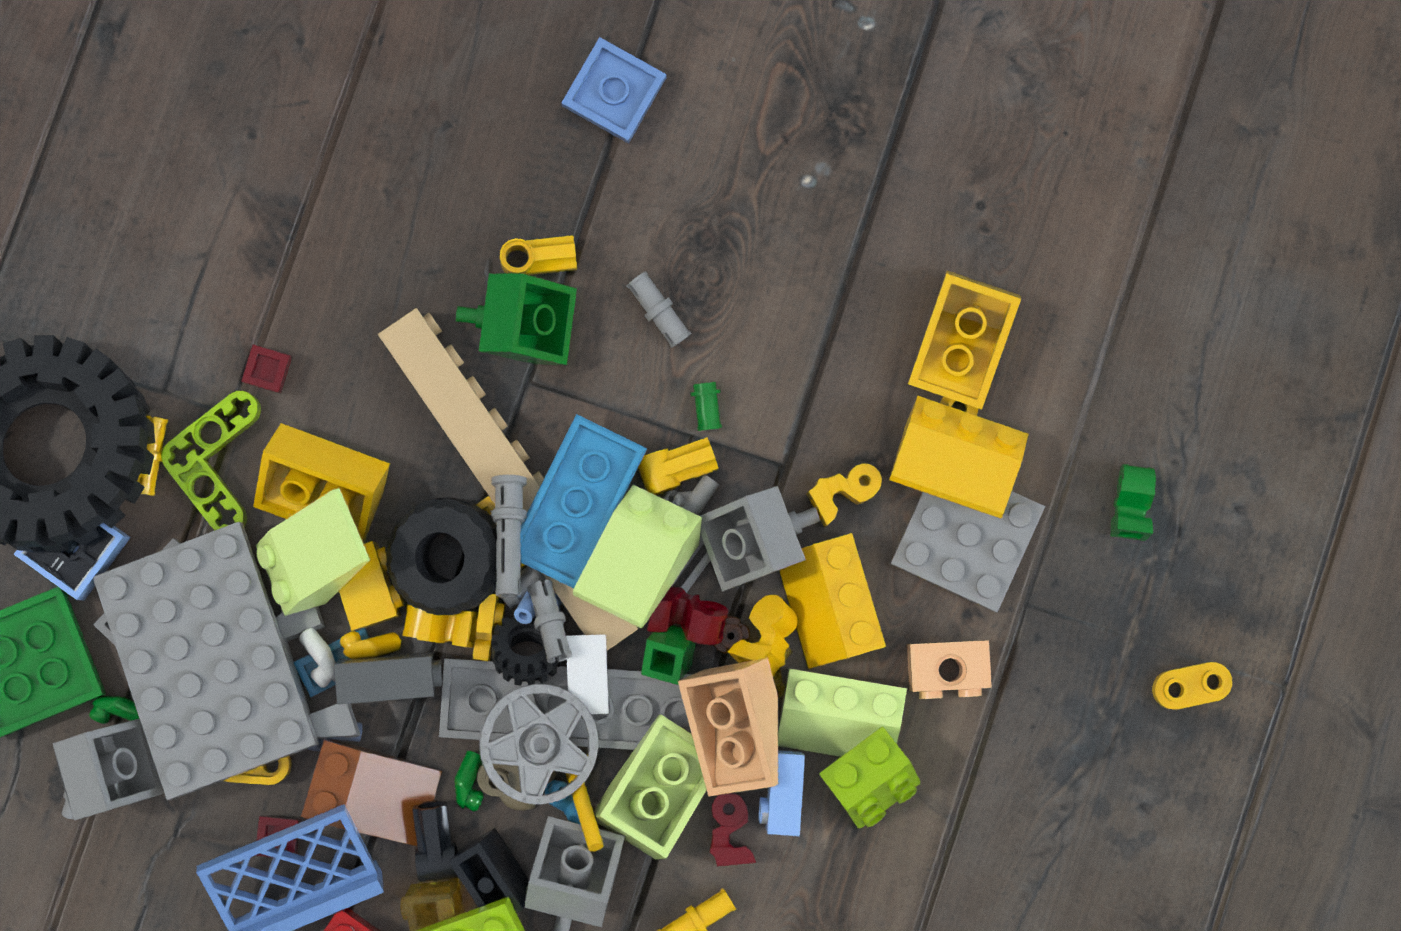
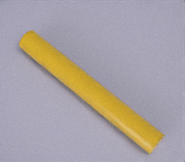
[565,773,604,852]

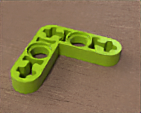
[161,391,261,530]

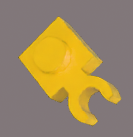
[473,594,505,661]

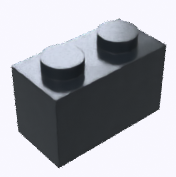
[448,828,529,913]

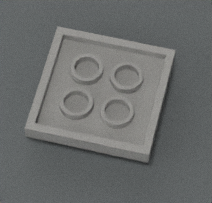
[890,491,1045,613]

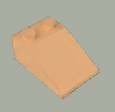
[678,658,778,796]

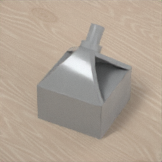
[700,486,821,592]
[53,719,164,821]
[524,816,625,931]

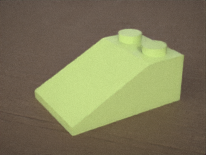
[573,485,702,629]
[256,488,370,616]
[594,714,706,859]

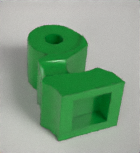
[1110,464,1156,541]

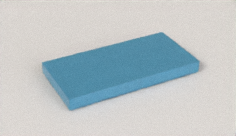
[521,414,647,589]

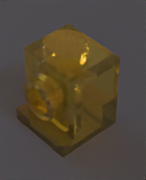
[401,878,465,931]

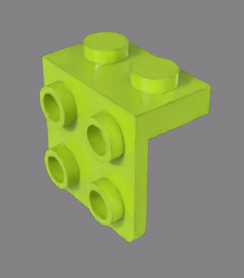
[819,726,920,829]

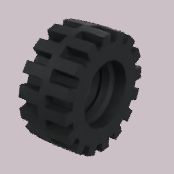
[492,613,562,686]

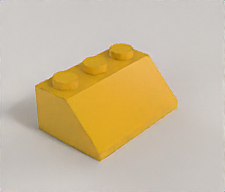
[889,396,1029,519]
[253,423,390,544]
[779,533,886,669]

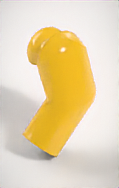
[340,631,401,659]

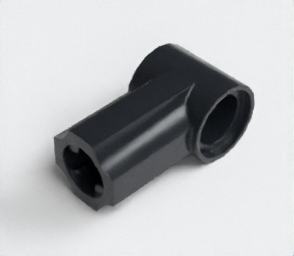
[413,800,459,883]

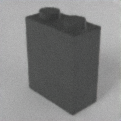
[334,651,443,705]

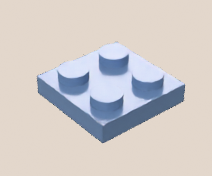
[561,37,667,144]

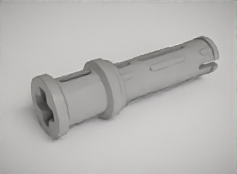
[491,475,527,598]

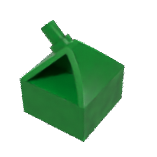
[456,273,577,365]

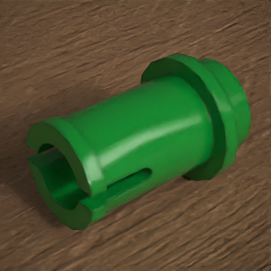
[690,382,722,431]

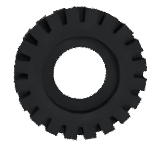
[0,335,155,553]

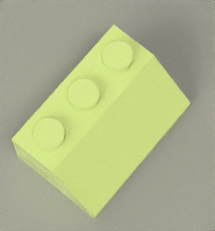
[778,668,907,757]

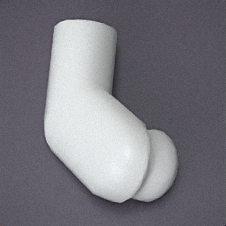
[299,628,336,688]

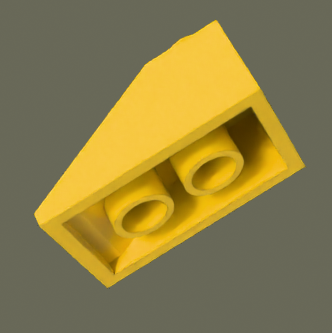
[908,270,1021,410]

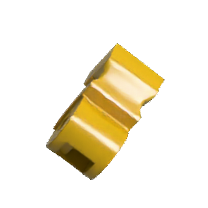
[806,464,882,528]
[728,595,798,676]
[402,605,478,648]

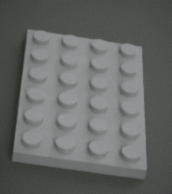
[93,522,319,800]

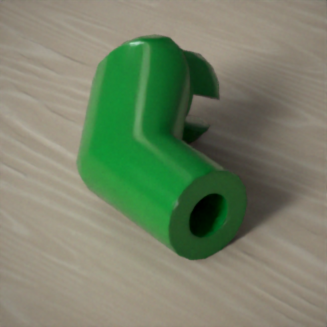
[89,696,140,724]
[454,751,484,812]

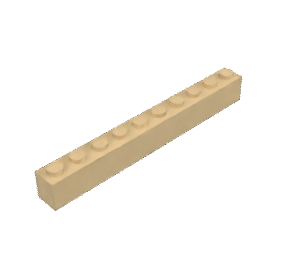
[378,308,639,651]

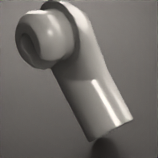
[663,475,720,515]

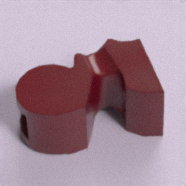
[647,587,729,645]
[709,792,756,867]

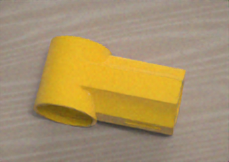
[500,235,577,275]
[638,437,719,495]

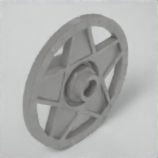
[479,684,598,804]

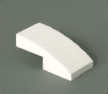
[566,635,609,714]

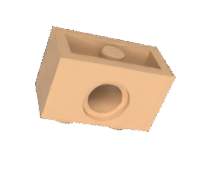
[907,641,992,699]

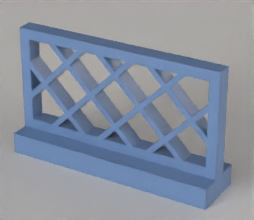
[196,804,384,931]

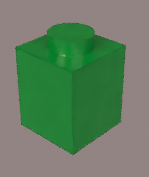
[641,625,696,685]

